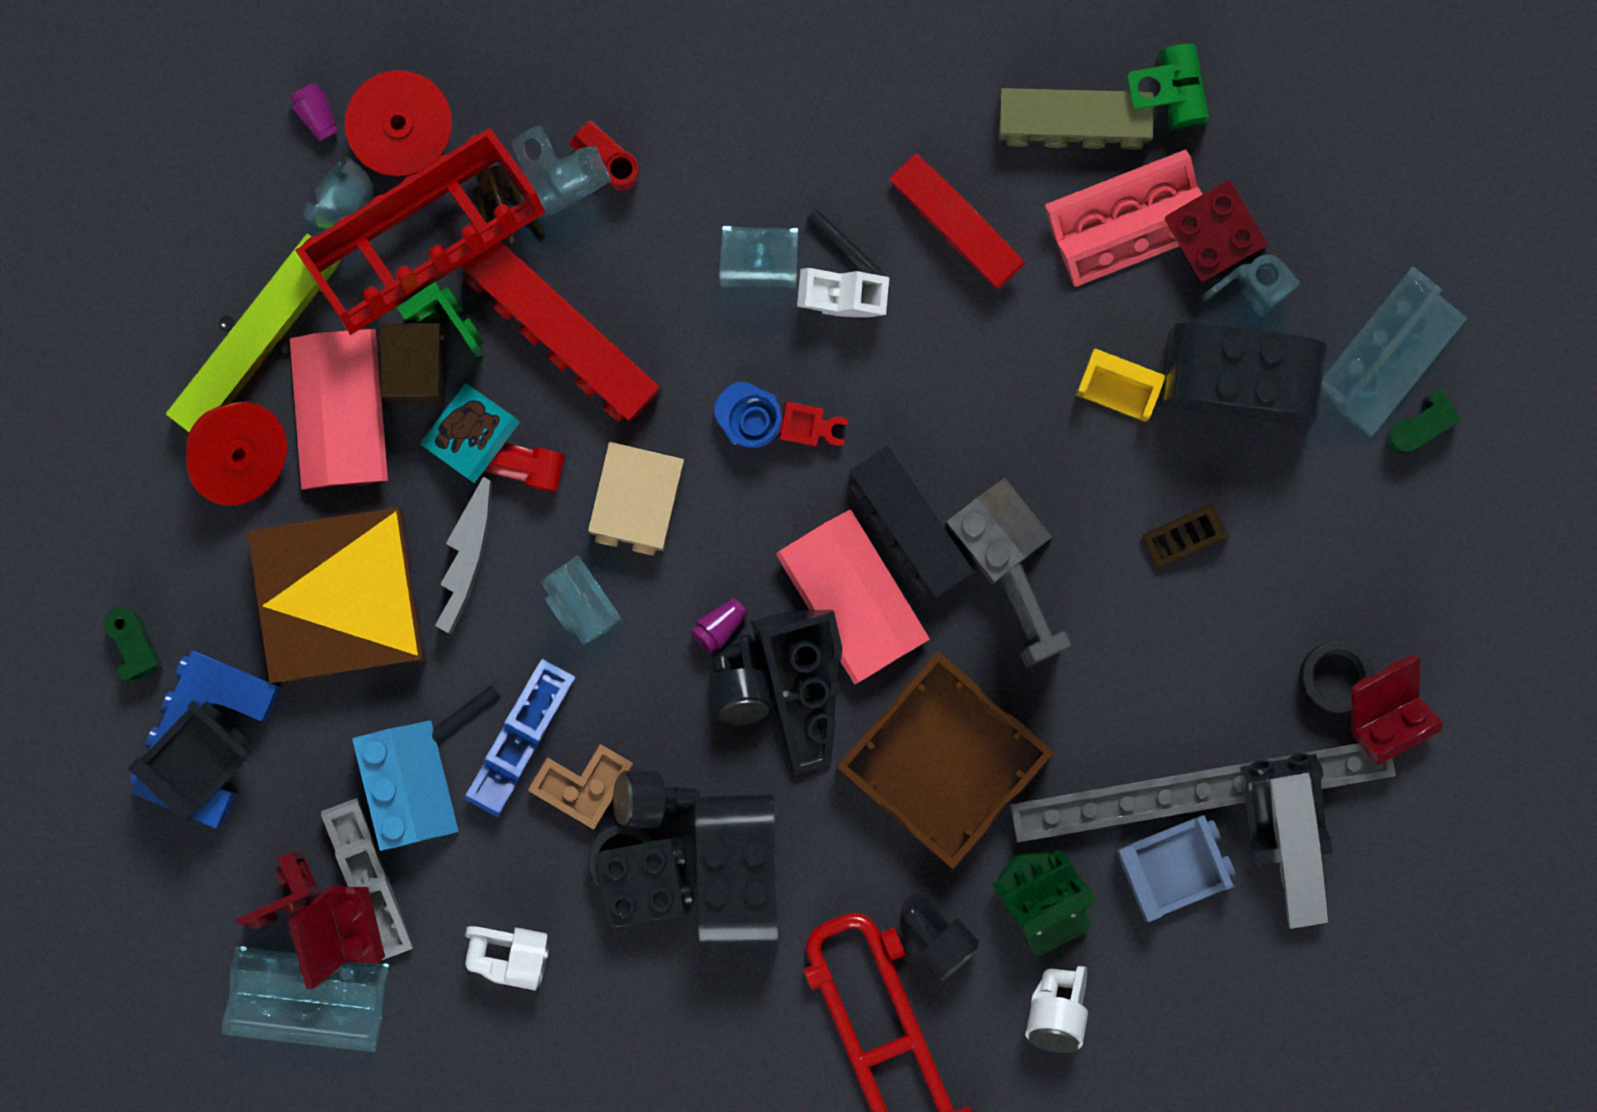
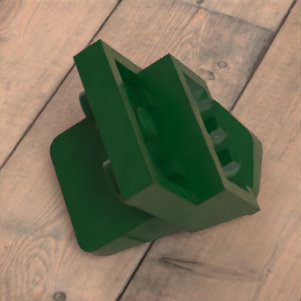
[991,850,1096,956]

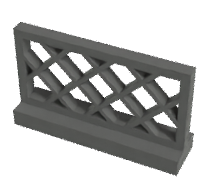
[1001,564,1071,668]

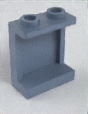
[1116,815,1236,922]

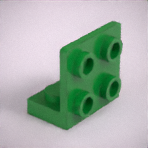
[396,282,485,358]

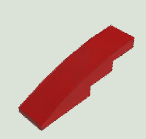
[889,153,1025,290]

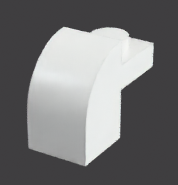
[797,268,889,317]

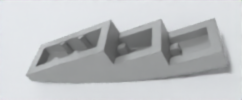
[435,477,493,635]
[1270,773,1328,929]
[321,798,413,960]

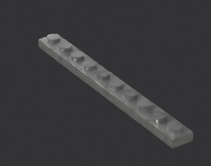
[1010,743,1396,843]

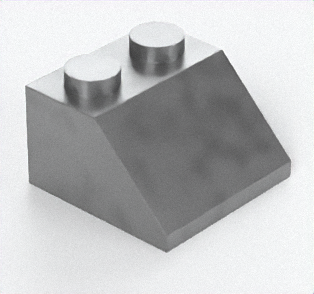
[945,478,1052,585]

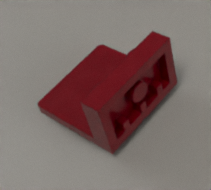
[1165,179,1268,282]
[1351,654,1442,765]
[236,851,320,930]
[289,886,386,989]

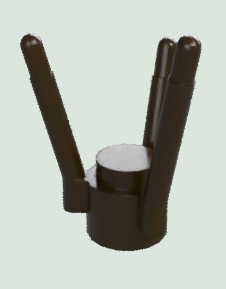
[474,165,545,243]

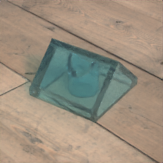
[719,226,798,288]

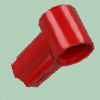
[569,120,640,191]
[485,443,566,493]

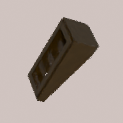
[1142,502,1229,569]

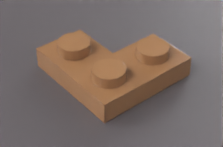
[528,744,634,830]

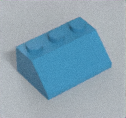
[352,720,459,851]

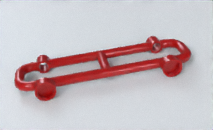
[804,912,972,1112]

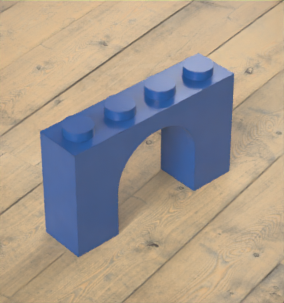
[130,651,282,829]

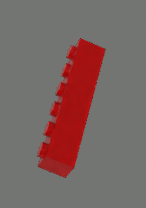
[460,241,661,424]

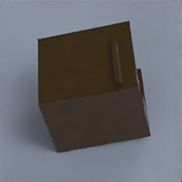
[378,323,448,404]

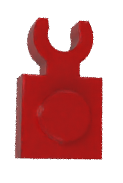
[777,401,848,446]

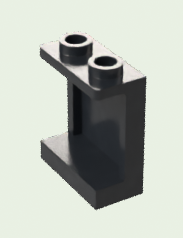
[128,700,254,822]
[1240,753,1333,866]

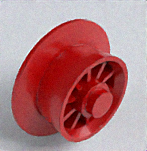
[345,70,452,177]
[186,402,287,505]

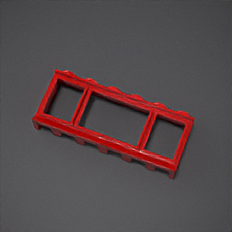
[295,128,545,336]

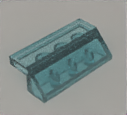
[1321,266,1467,437]
[222,946,389,1052]

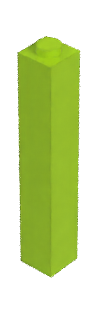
[166,233,342,432]

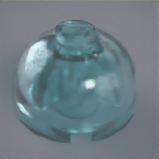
[302,156,374,231]

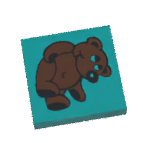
[420,383,520,483]

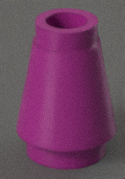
[290,82,339,142]
[691,598,748,653]

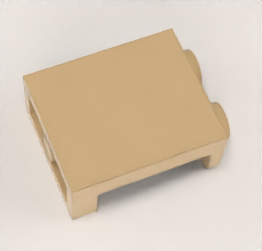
[588,442,685,556]

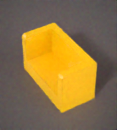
[1076,348,1166,422]

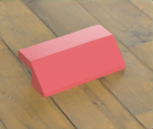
[1045,150,1202,287]
[290,329,388,490]
[776,509,930,684]

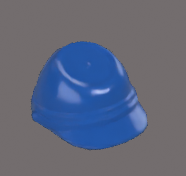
[713,382,783,448]

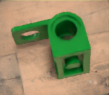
[1128,43,1210,131]

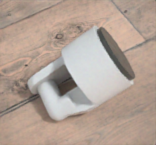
[465,926,550,991]
[1025,966,1088,1053]

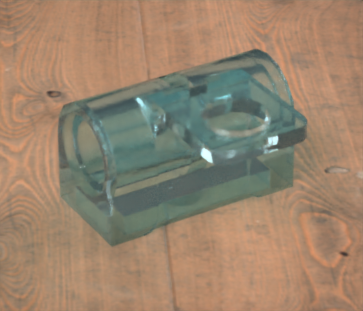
[512,126,612,216]
[1202,255,1300,317]
[541,555,623,646]

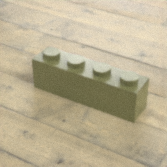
[998,88,1154,150]

